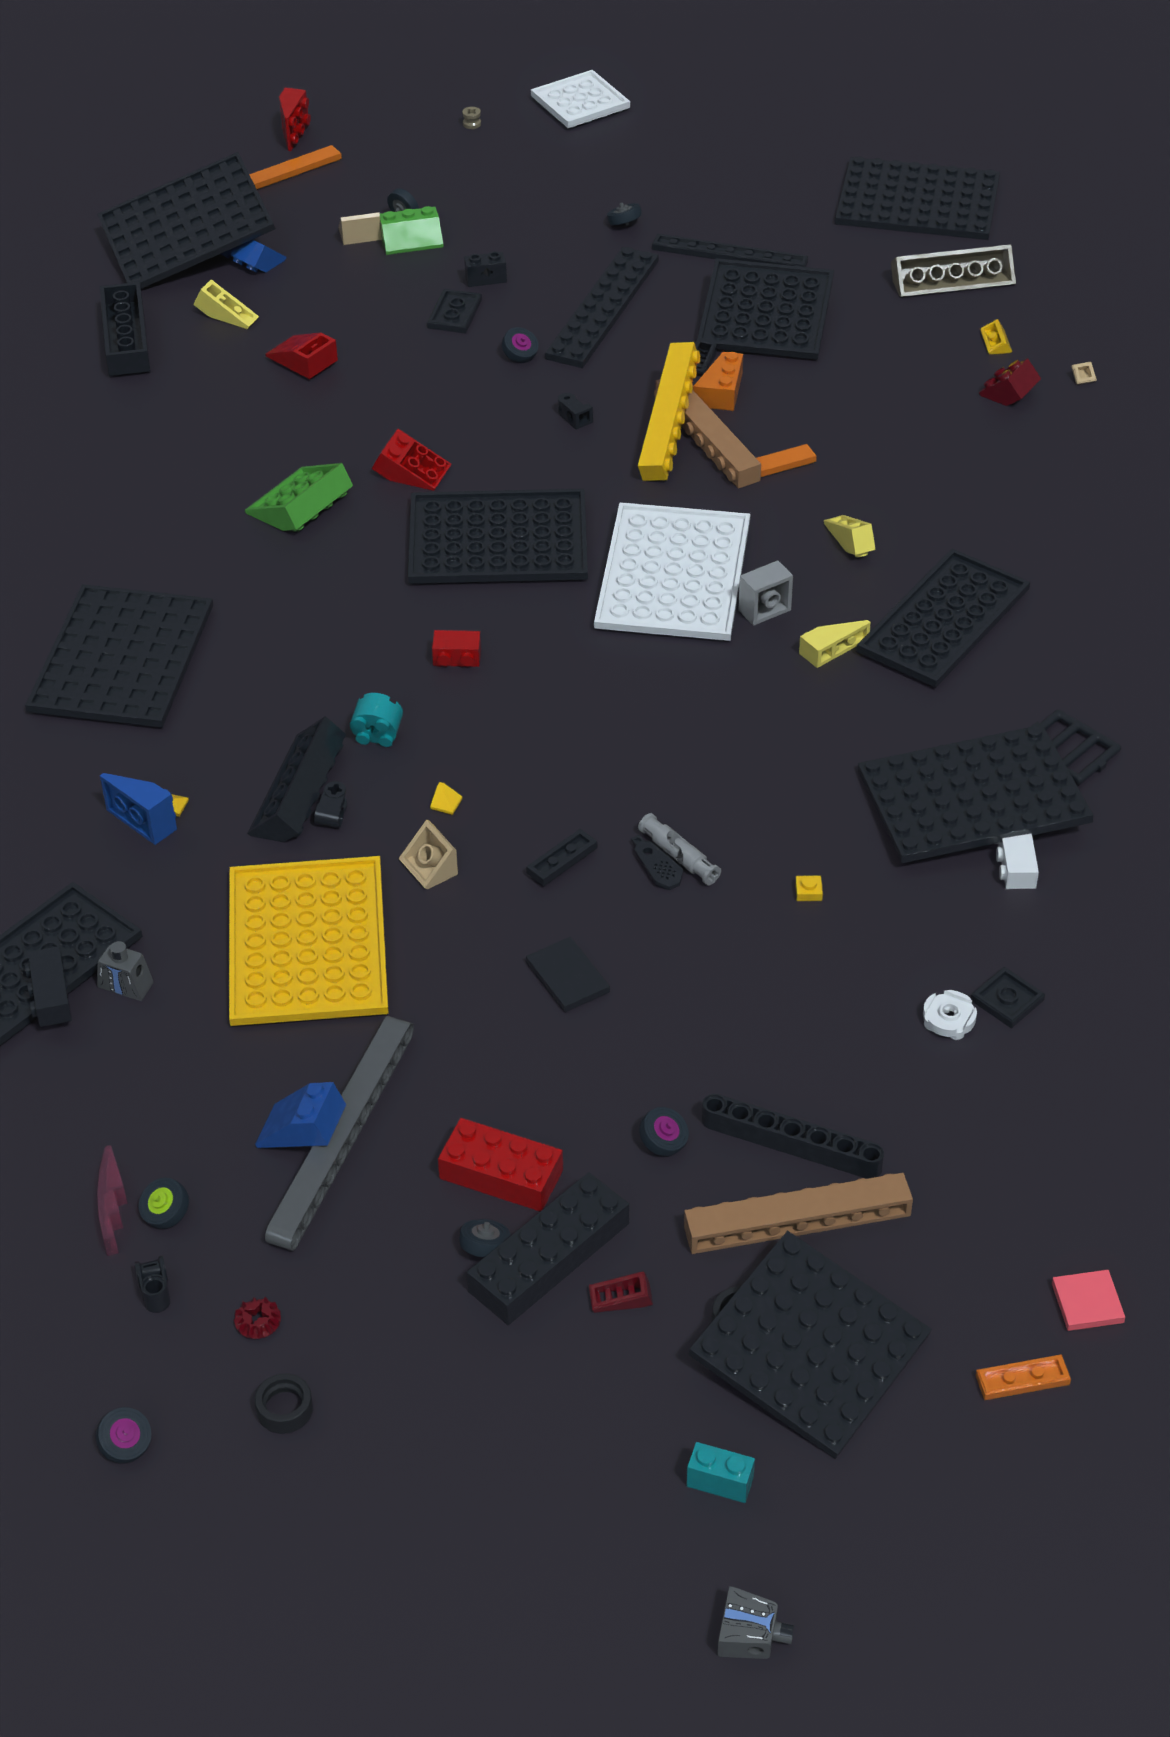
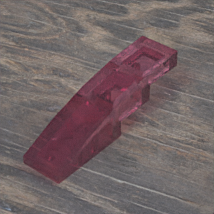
[97,1145,128,1256]

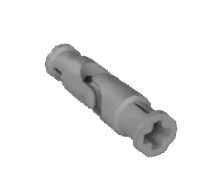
[638,813,721,886]

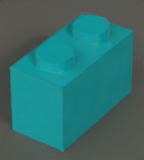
[687,1442,755,1503]

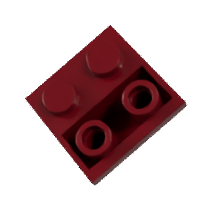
[979,358,1041,406]

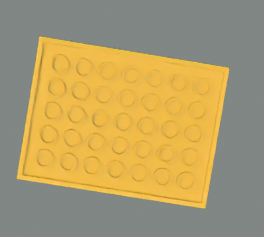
[229,856,389,1026]

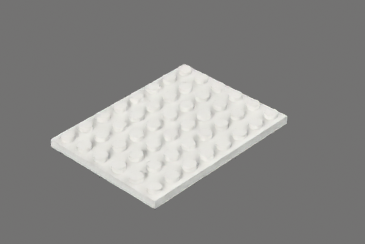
[594,503,750,641]

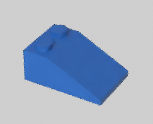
[100,773,177,845]
[255,1082,346,1148]

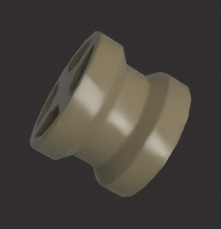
[462,107,481,129]

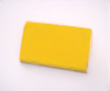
[980,319,1012,354]

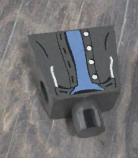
[97,941,154,1001]
[718,1586,795,1659]

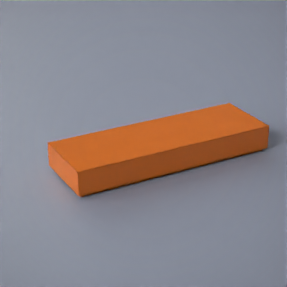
[756,444,817,477]
[975,1354,1071,1400]

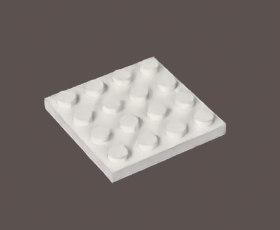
[531,70,630,128]

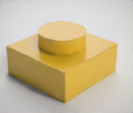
[795,876,823,901]

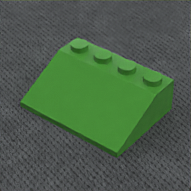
[245,463,353,532]

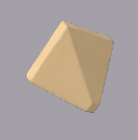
[1071,362,1097,385]

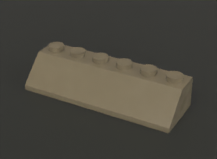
[891,245,1016,297]

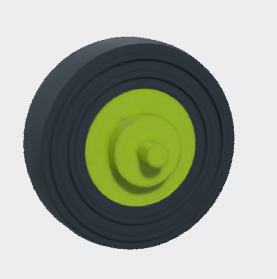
[139,1177,189,1229]

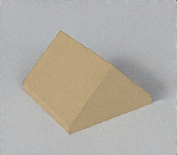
[339,212,382,245]
[399,820,458,889]

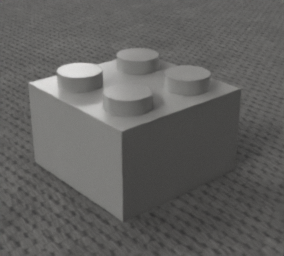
[738,560,793,626]

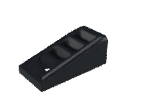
[695,339,717,376]

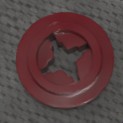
[234,1297,281,1339]

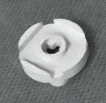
[923,990,977,1040]

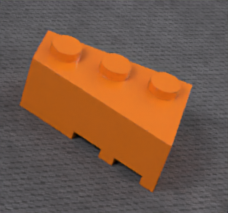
[693,352,743,411]

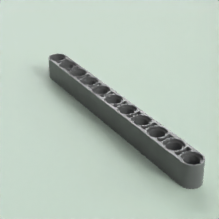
[265,1016,414,1251]

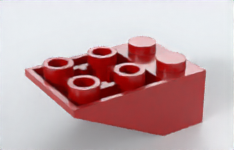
[279,87,311,151]
[265,332,338,379]
[371,429,451,491]

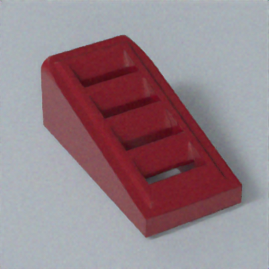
[589,1271,653,1312]

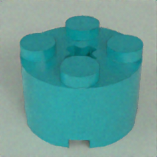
[350,693,403,747]

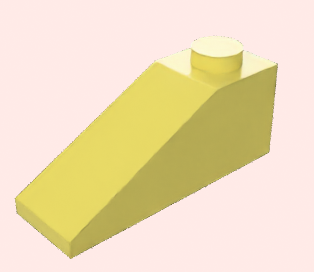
[193,280,259,329]
[824,515,876,557]
[799,620,871,668]

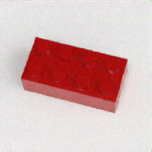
[438,1118,563,1212]

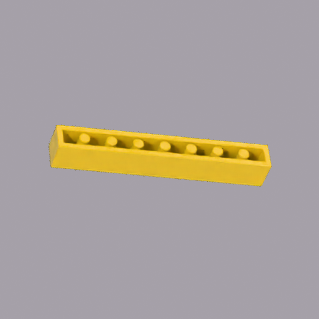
[638,342,700,481]

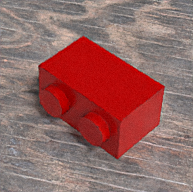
[432,630,481,667]

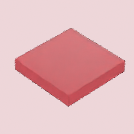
[1052,1270,1125,1331]

